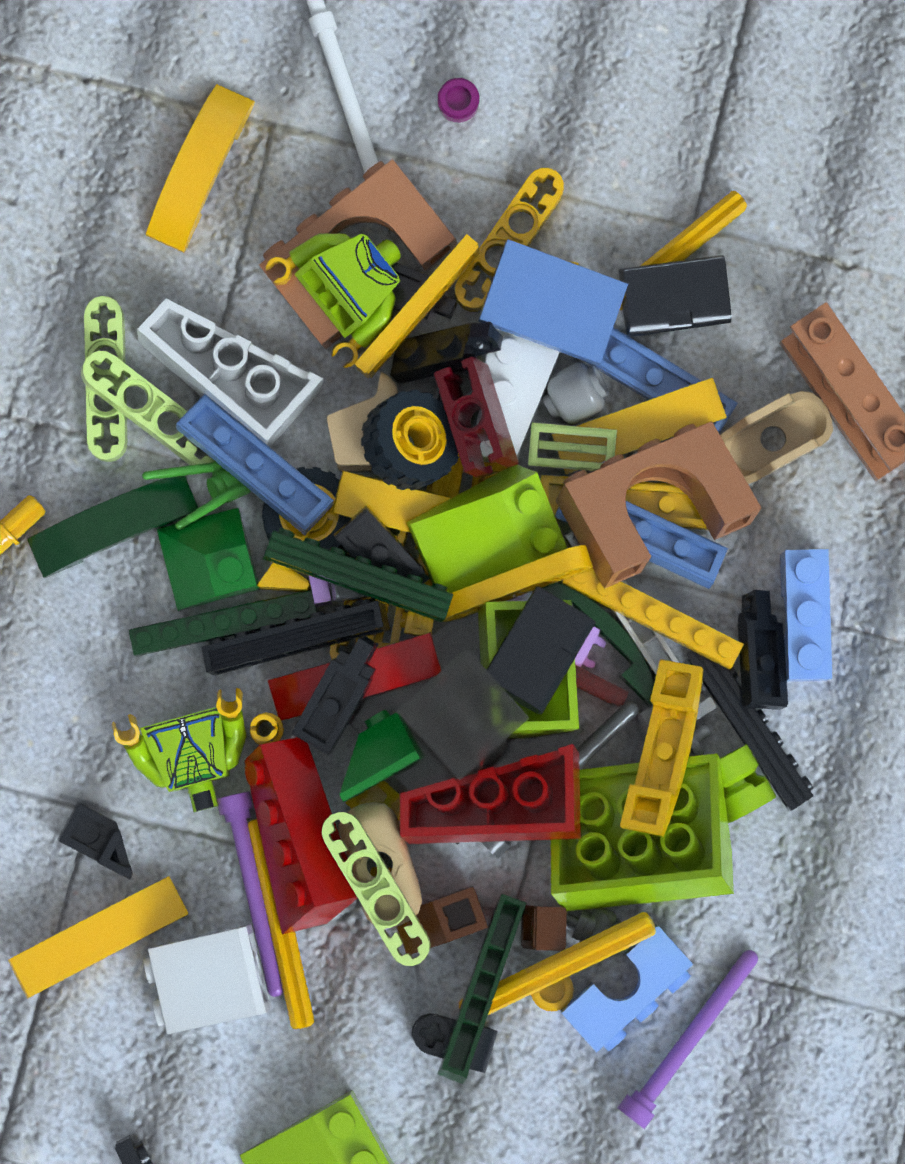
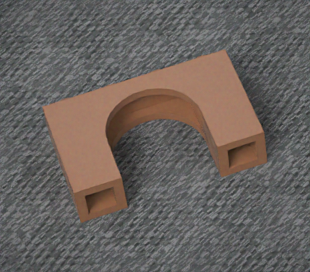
[259,159,458,349]
[556,421,762,589]

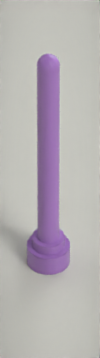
[217,791,283,997]
[617,950,758,1129]

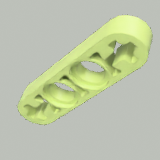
[84,296,128,462]
[81,351,214,465]
[322,812,430,966]

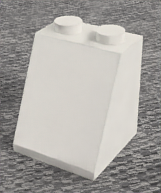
[143,924,272,1034]

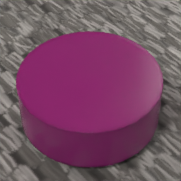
[438,78,480,123]

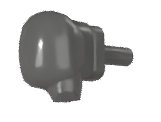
[567,908,621,942]

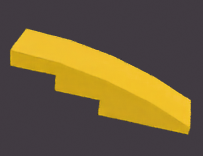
[8,876,189,999]

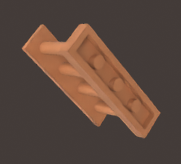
[779,302,905,482]

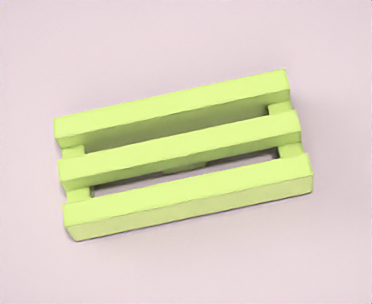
[528,422,617,471]

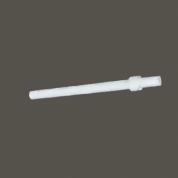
[306,0,378,173]

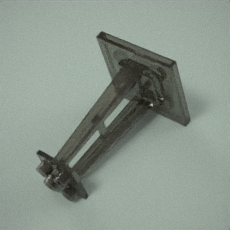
[348,612,584,845]

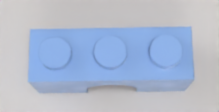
[780,549,832,682]
[560,924,693,1053]

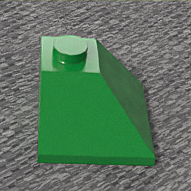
[157,507,261,612]
[339,709,425,802]

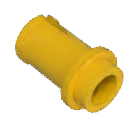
[250,712,284,745]

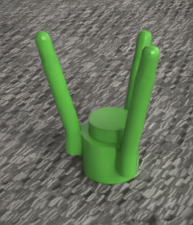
[142,461,251,530]

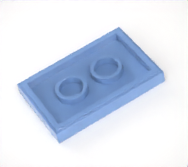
[478,239,628,366]

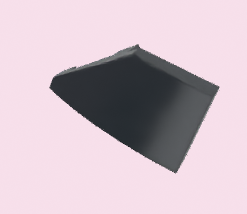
[57,802,133,880]

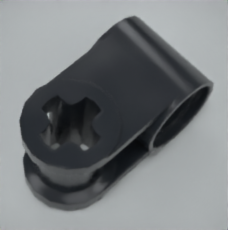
[412,1013,498,1073]

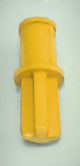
[0,495,46,555]

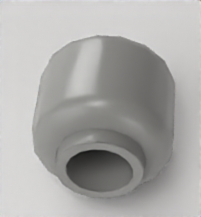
[543,362,609,425]

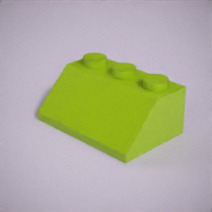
[478,600,579,739]

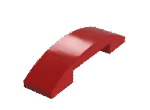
[267,632,443,721]

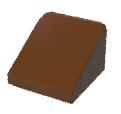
[521,905,567,951]

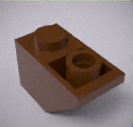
[396,886,488,954]

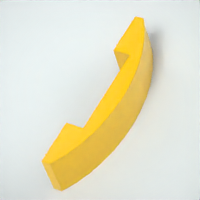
[145,84,255,253]
[332,470,452,533]
[620,659,703,837]

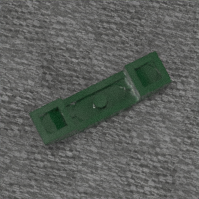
[27,476,199,579]
[542,582,654,707]

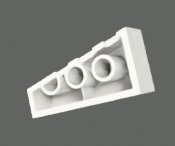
[137,298,324,447]
[477,328,561,463]

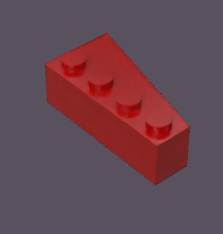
[244,737,357,934]
[400,744,581,844]

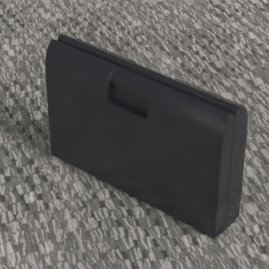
[618,255,732,337]
[481,586,596,715]

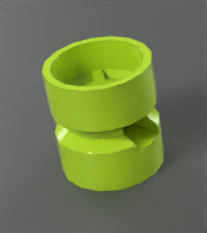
[720,744,777,823]

